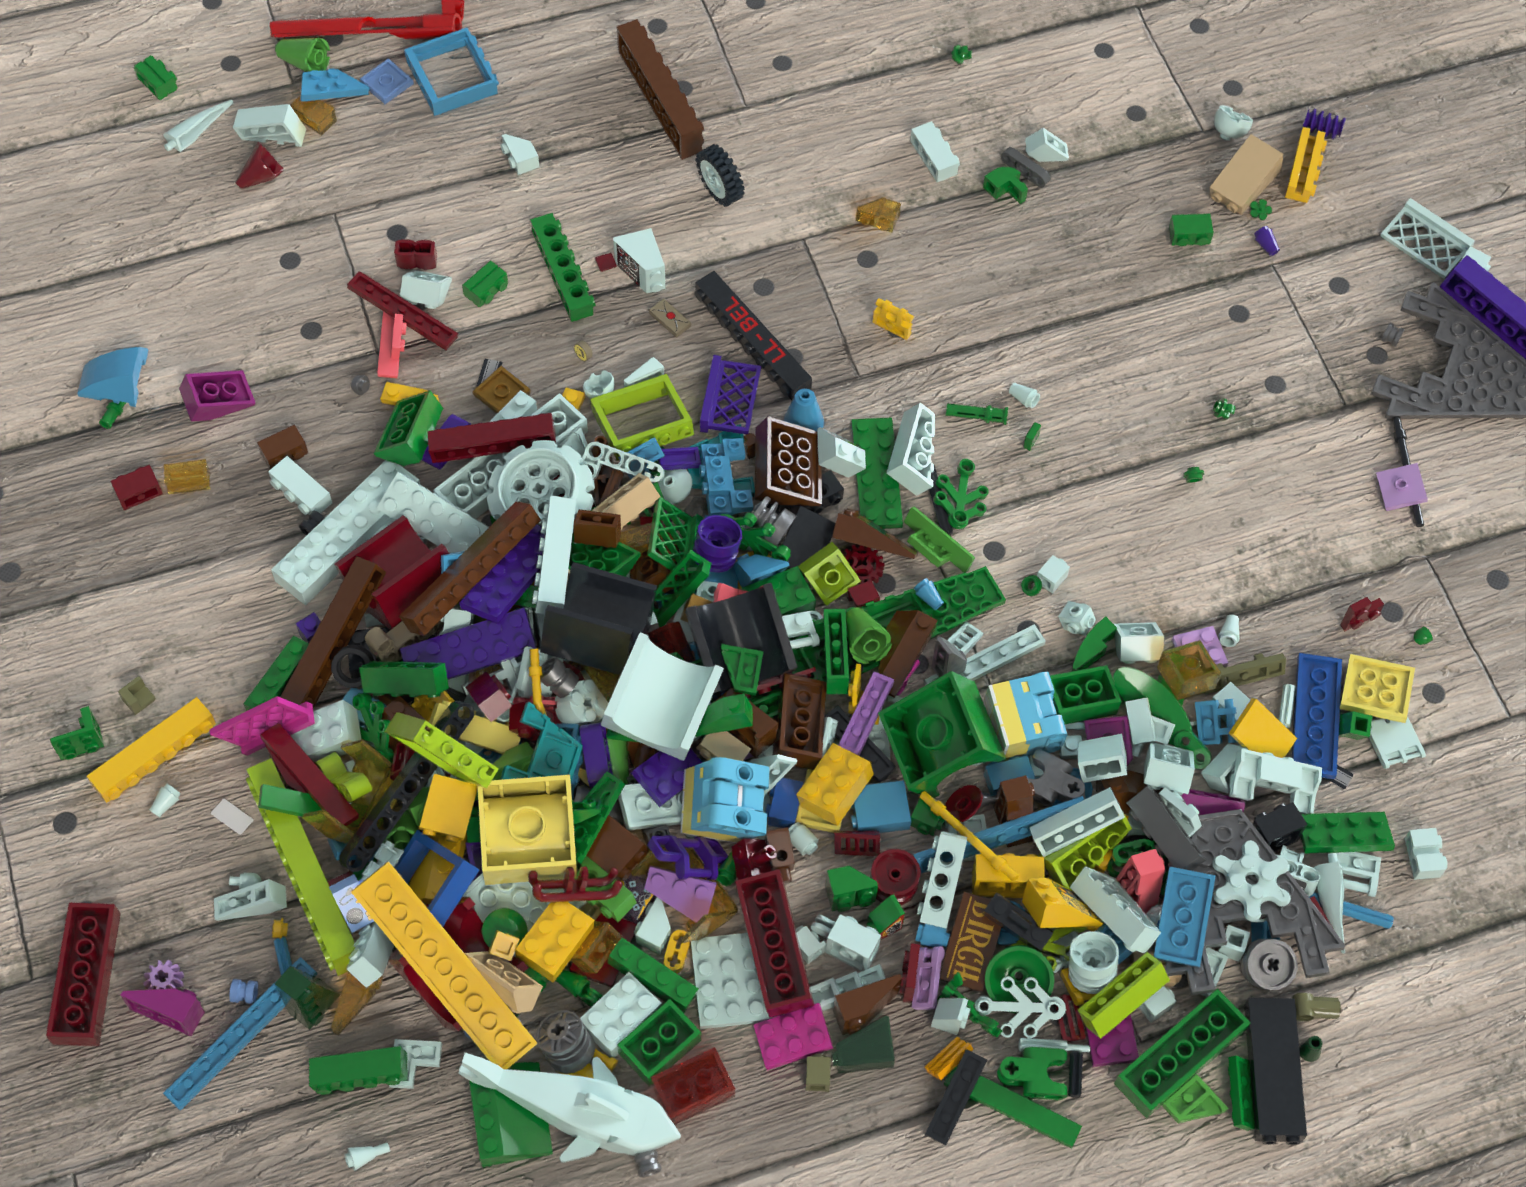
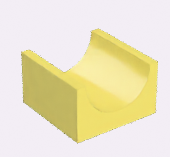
[478,775,577,885]

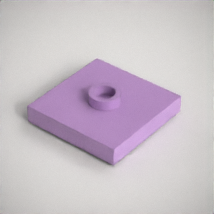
[1376,463,1428,511]

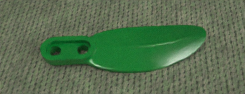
[1113,667,1212,769]

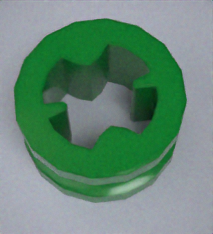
[581,987,603,1007]

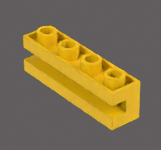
[1285,127,1327,203]

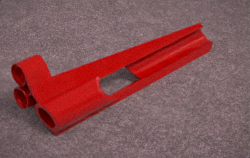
[270,0,464,40]

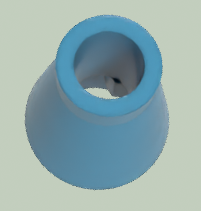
[914,578,944,611]

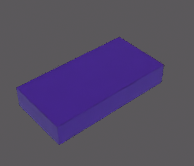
[658,447,701,470]

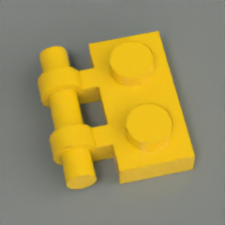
[872,298,914,340]

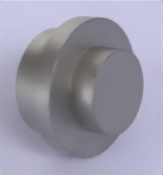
[351,375,370,395]

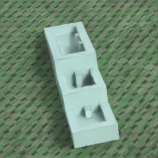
[810,964,886,1011]

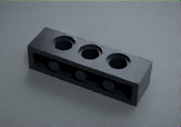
[767,470,844,515]

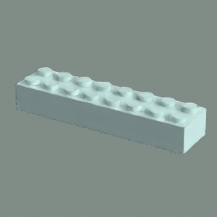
[433,393,588,518]
[271,460,421,605]

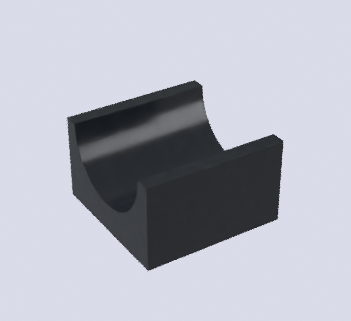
[540,562,657,675]
[685,583,797,696]

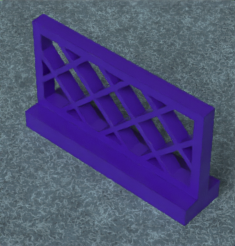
[700,355,761,434]

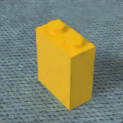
[419,774,478,843]

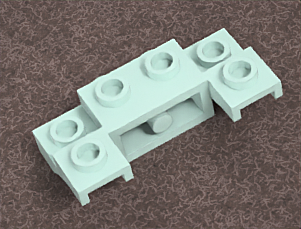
[1229,749,1322,814]

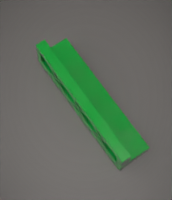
[653,549,711,629]

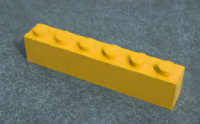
[87,697,216,803]

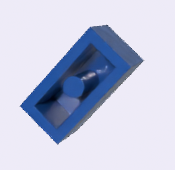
[765,778,804,829]

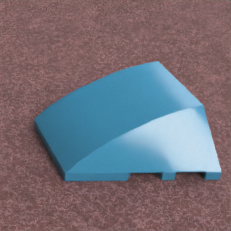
[77,347,148,407]

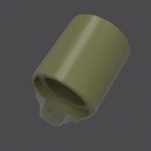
[1292,993,1341,1021]

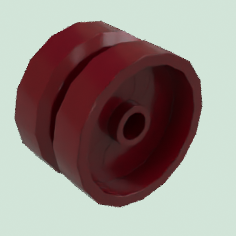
[870,849,921,906]

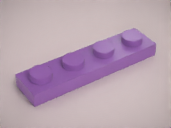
[839,672,894,756]

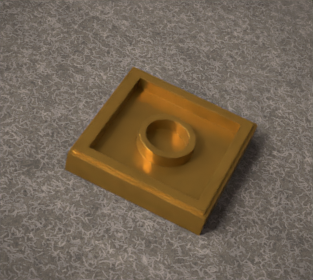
[473,366,531,414]

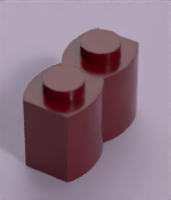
[394,239,438,270]

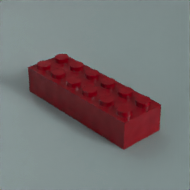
[735,869,815,1018]
[46,902,121,1046]

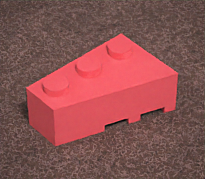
[1116,849,1165,914]

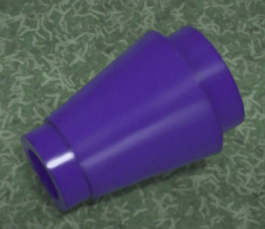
[1254,226,1280,256]

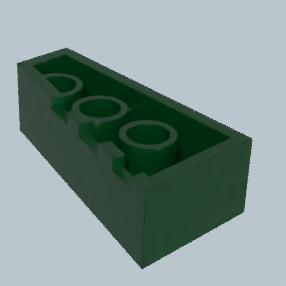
[274,966,340,1030]

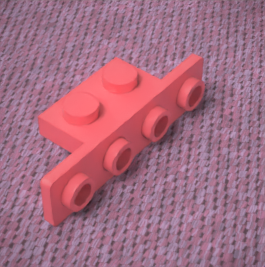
[377,311,407,378]

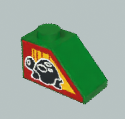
[866,894,905,940]

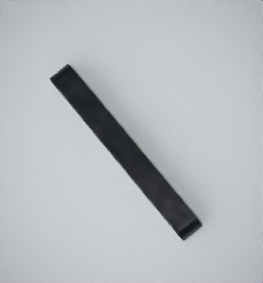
[339,701,475,872]

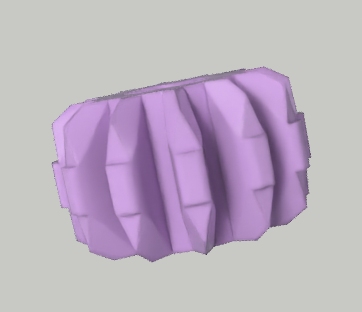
[143,960,184,990]

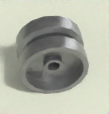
[1240,939,1298,990]

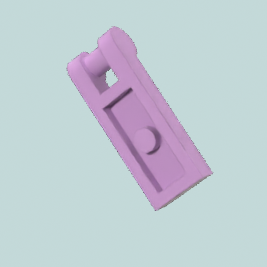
[912,946,945,1010]

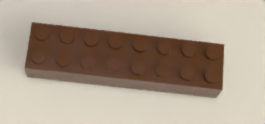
[617,19,704,160]

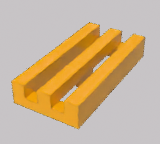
[924,1037,974,1080]

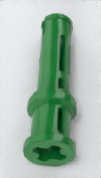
[946,403,1009,425]

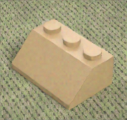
[464,951,543,1014]

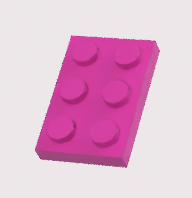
[753,1003,834,1070]

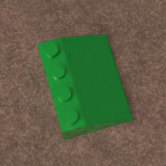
[568,532,641,577]
[469,1062,553,1167]

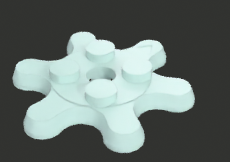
[1212,840,1291,922]

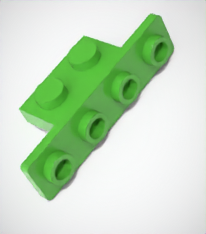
[904,506,975,573]

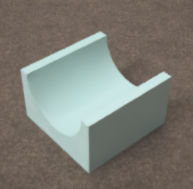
[601,632,724,761]

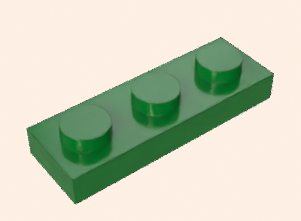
[1228,1055,1255,1131]

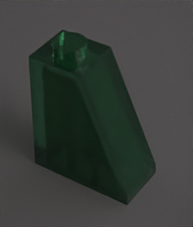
[831,1016,895,1073]

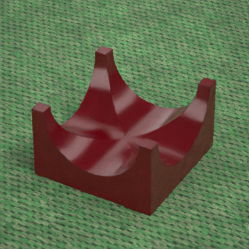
[388,897,528,1032]

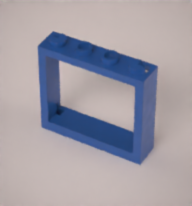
[394,830,479,927]

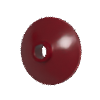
[945,785,983,822]

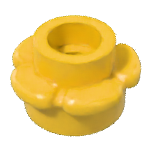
[272,918,288,940]

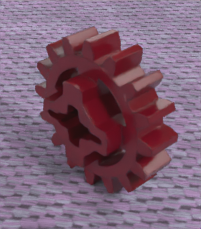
[843,545,885,586]

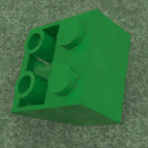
[825,866,878,912]

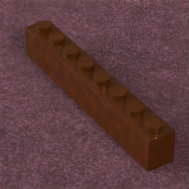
[399,502,541,636]
[275,556,387,709]

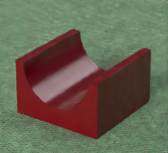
[334,516,449,630]

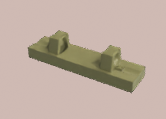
[1201,653,1286,694]

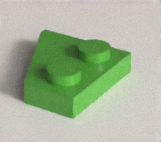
[1162,1074,1228,1124]

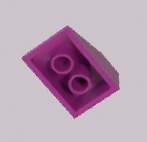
[179,370,255,422]
[120,988,205,1037]

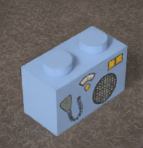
[329,874,374,933]

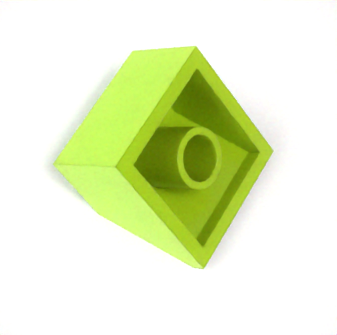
[798,542,861,606]

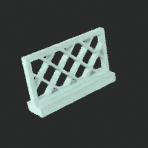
[1380,198,1475,279]

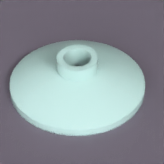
[658,469,692,505]

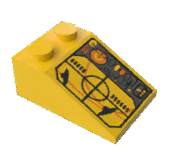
[1022,877,1102,928]

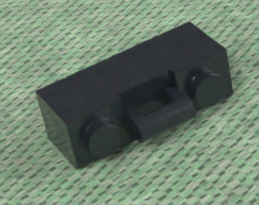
[983,892,1054,952]

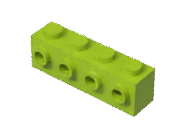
[1078,952,1170,1039]

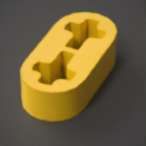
[664,930,690,974]

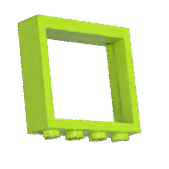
[590,374,694,461]
[385,712,499,789]

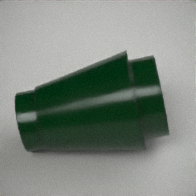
[1299,1036,1323,1062]

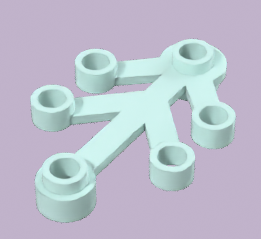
[975,976,1066,1038]

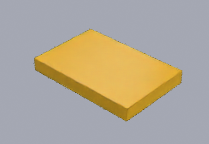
[1229,698,1297,758]

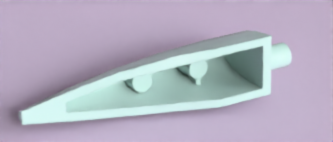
[163,100,233,152]
[1313,853,1345,954]

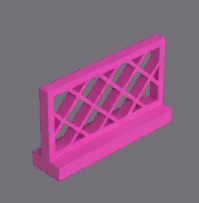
[210,696,315,756]

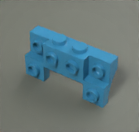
[699,438,753,516]

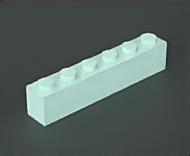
[532,496,576,614]

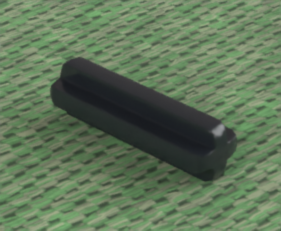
[1068,1051,1083,1098]

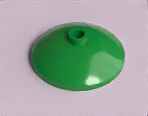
[985,945,1054,1014]

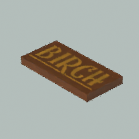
[940,892,1001,993]

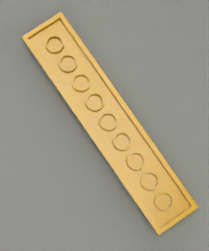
[351,861,537,1070]

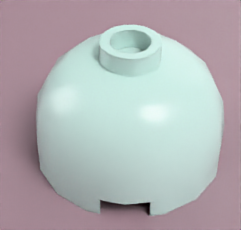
[1214,105,1253,141]

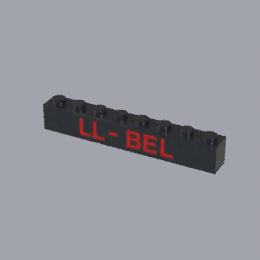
[694,271,812,400]

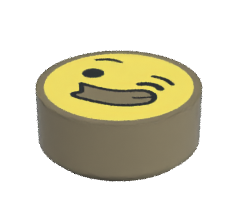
[574,340,593,362]

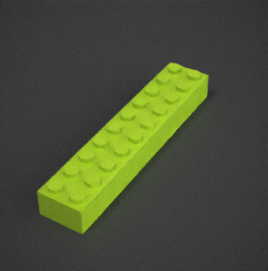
[245,758,355,976]

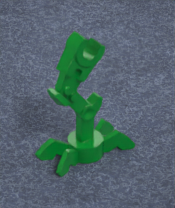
[937,972,1003,1038]

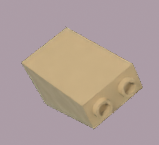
[1209,134,1283,215]

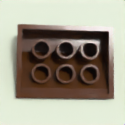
[755,416,822,506]

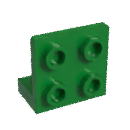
[50,706,105,760]

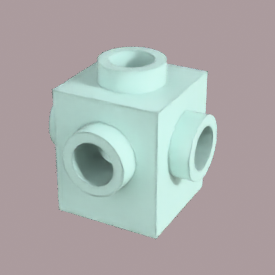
[1058,601,1096,636]

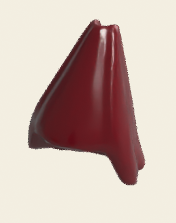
[235,142,284,189]

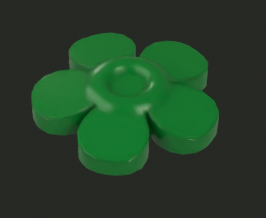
[1250,199,1272,220]

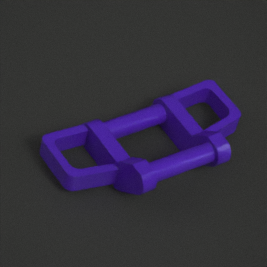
[647,835,728,880]

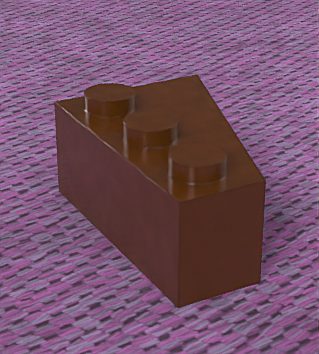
[713,688,779,758]
[994,775,1035,848]

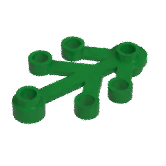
[933,459,989,529]
[720,512,791,561]
[352,693,394,768]

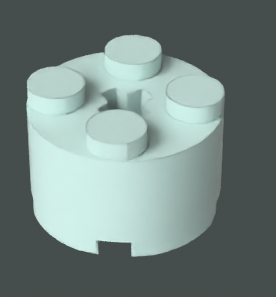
[555,679,608,726]

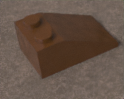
[1096,770,1164,814]
[833,974,902,1036]

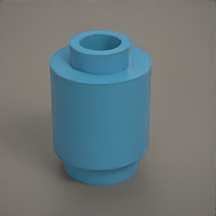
[915,923,950,948]

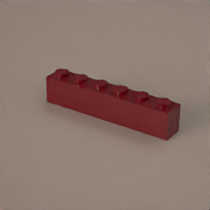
[428,413,557,463]

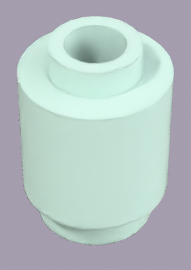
[789,822,819,855]

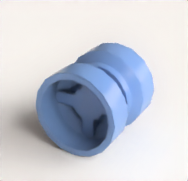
[230,979,258,1004]

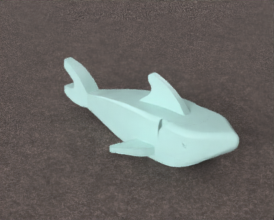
[459,1053,681,1162]

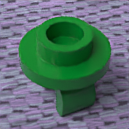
[952,45,972,64]
[1213,398,1236,419]

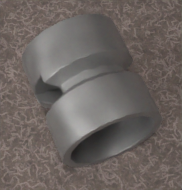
[540,656,579,698]

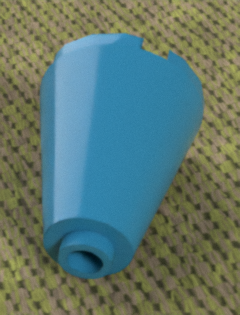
[783,389,824,431]

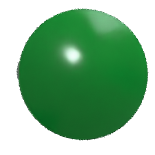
[481,908,528,948]

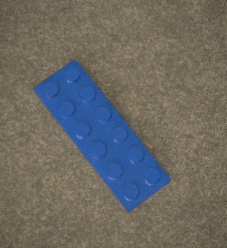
[1292,653,1342,779]

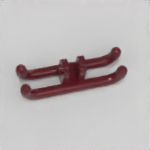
[528,867,622,902]

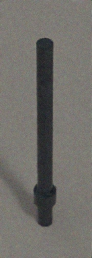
[1392,416,1424,527]

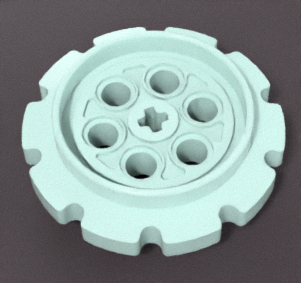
[487,440,595,533]

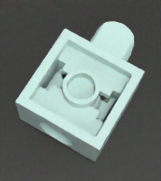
[810,914,881,972]

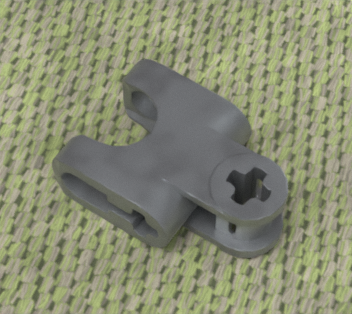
[1027,749,1085,807]

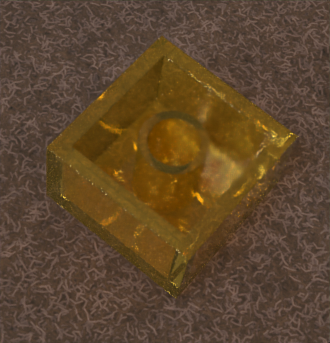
[1157,640,1221,700]

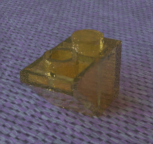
[856,198,901,232]

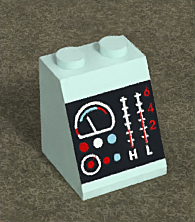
[613,228,666,294]

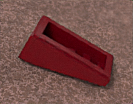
[834,830,880,856]

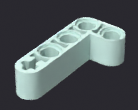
[581,442,665,483]

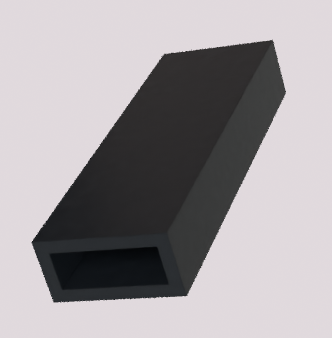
[1244,998,1307,1145]

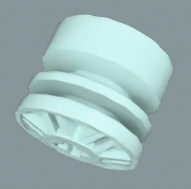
[1069,931,1119,994]

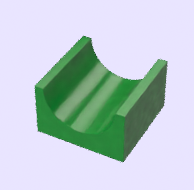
[878,671,1006,798]

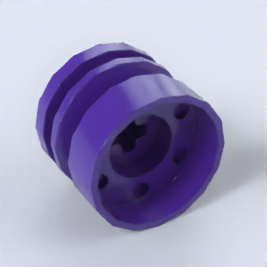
[693,515,742,573]

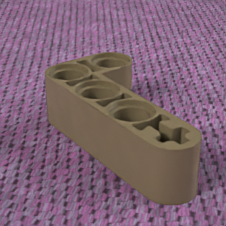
[365,620,444,662]

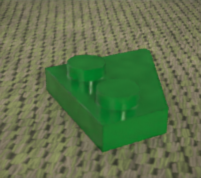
[720,644,763,696]

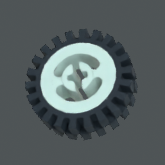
[695,144,745,207]

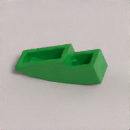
[1071,616,1117,672]

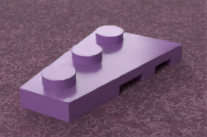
[644,865,716,927]

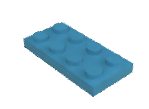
[1154,867,1216,968]

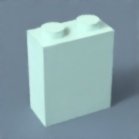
[1078,734,1127,783]

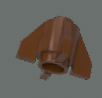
[626,741,659,769]

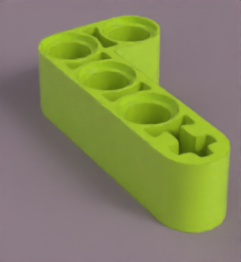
[315,752,372,802]

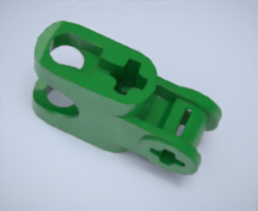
[1107,839,1169,878]
[997,1047,1067,1100]

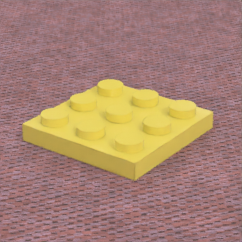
[1340,654,1415,723]

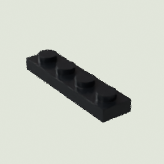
[825,705,896,783]
[925,1049,987,1146]

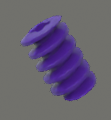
[1302,108,1346,140]

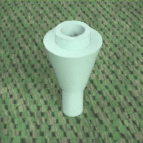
[344,1143,390,1171]

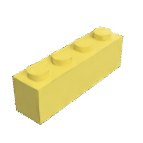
[427,700,521,754]

